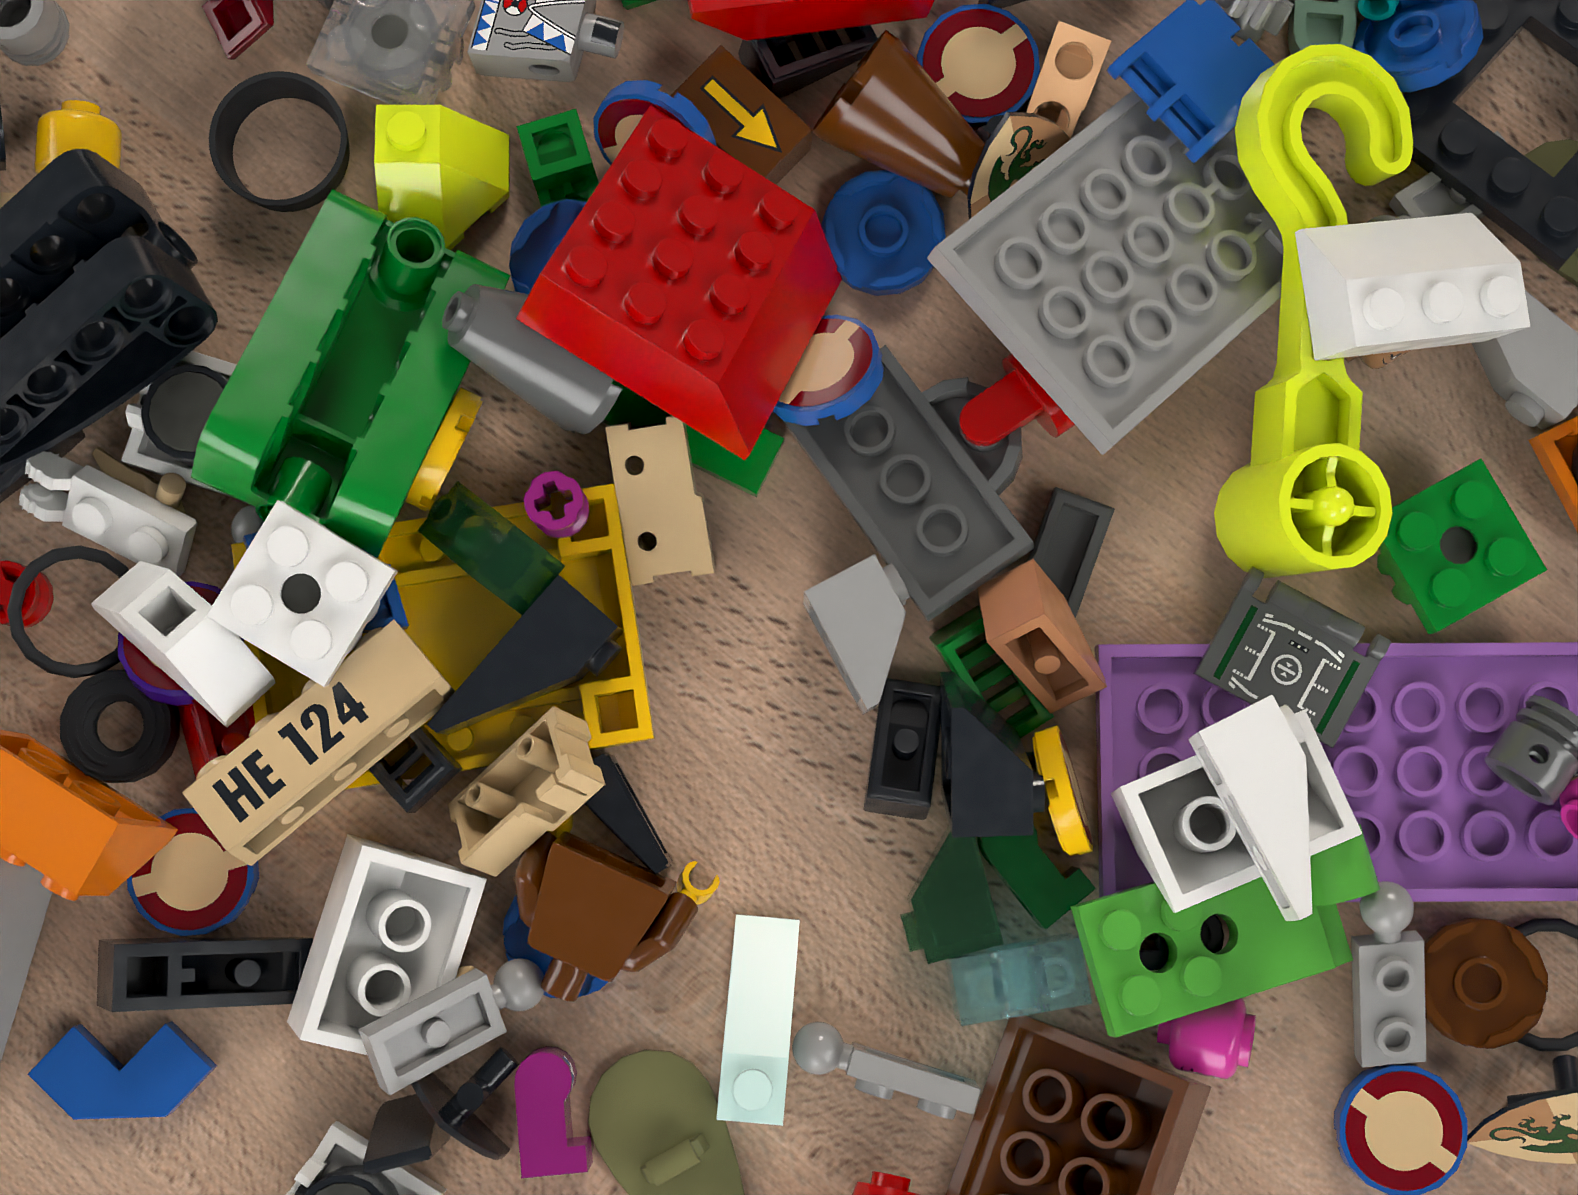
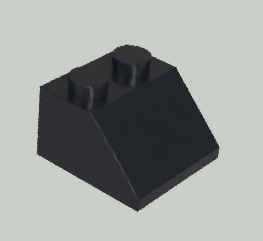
[940,671,1045,838]

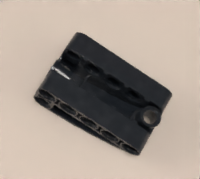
[0,149,218,472]

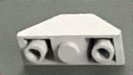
[91,561,276,727]

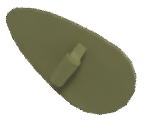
[588,1049,745,1195]

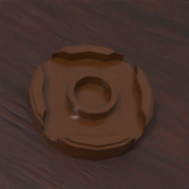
[1424,918,1548,1049]

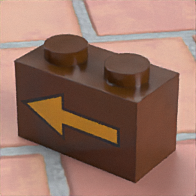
[670,45,812,185]

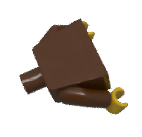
[514,814,720,1002]

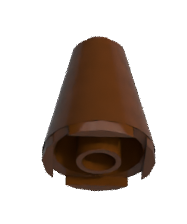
[812,30,985,198]

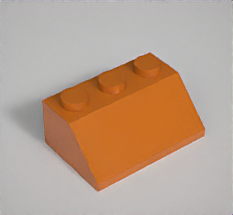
[0,730,178,901]

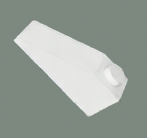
[1188,695,1313,921]

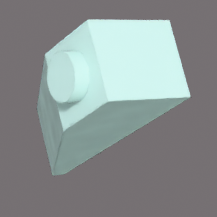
[717,914,800,1126]

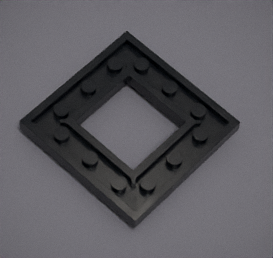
[1401,0,1578,271]

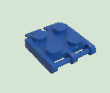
[1106,0,1275,164]

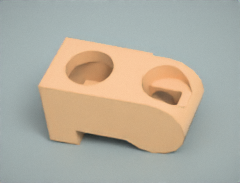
[1026,21,1111,139]

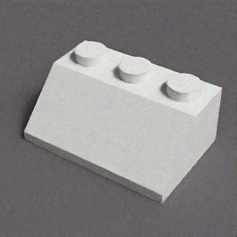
[1295,213,1531,361]
[1111,710,1362,913]
[287,834,487,1055]

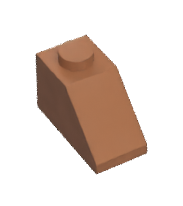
[977,559,1107,714]

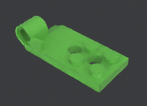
[1070,824,1380,1037]

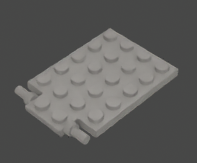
[927,90,1283,455]

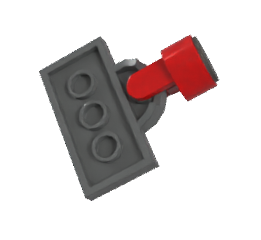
[784,345,1075,622]

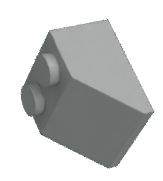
[803,554,910,715]

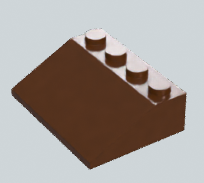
[946,1010,1211,1195]

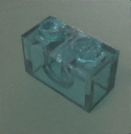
[944,933,1092,1026]

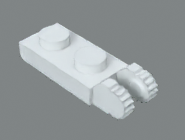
[19,451,197,577]

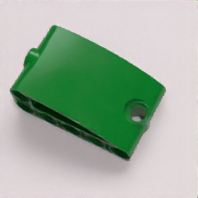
[191,189,511,558]

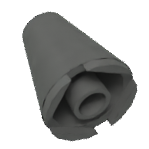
[442,284,622,434]

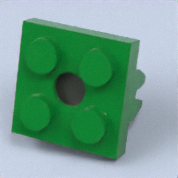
[1377,458,1547,634]

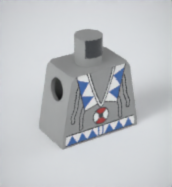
[467,0,624,82]

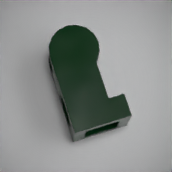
[977,825,1096,930]

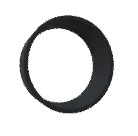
[209,71,350,212]

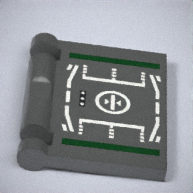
[1194,566,1391,748]

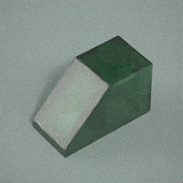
[900,825,1004,964]

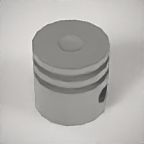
[0,0,69,66]

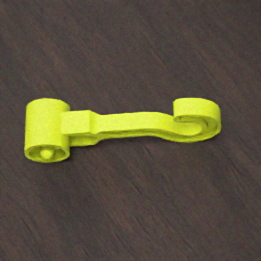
[1214,44,1413,578]

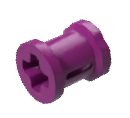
[524,471,590,538]

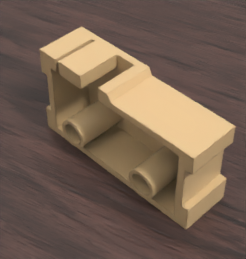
[605,416,715,586]
[448,706,605,877]

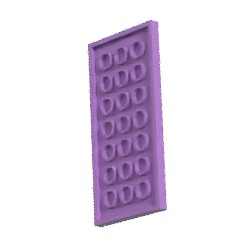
[1095,642,1578,902]

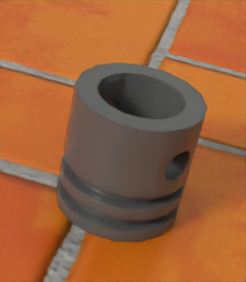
[1485,695,1578,805]

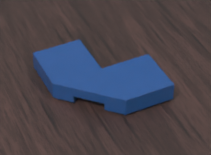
[28,1021,217,1120]

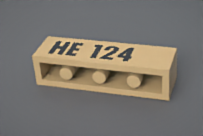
[182,620,455,866]

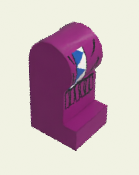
[514,1046,593,1179]

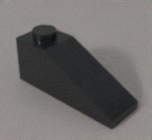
[427,575,624,735]
[97,937,313,1012]

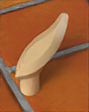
[91,447,186,514]

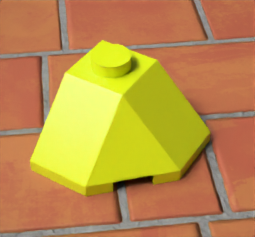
[374,105,510,250]

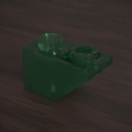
[417,481,565,615]

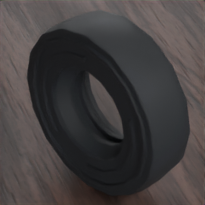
[60,669,180,783]

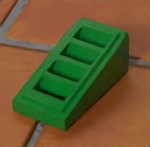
[929,605,1054,738]

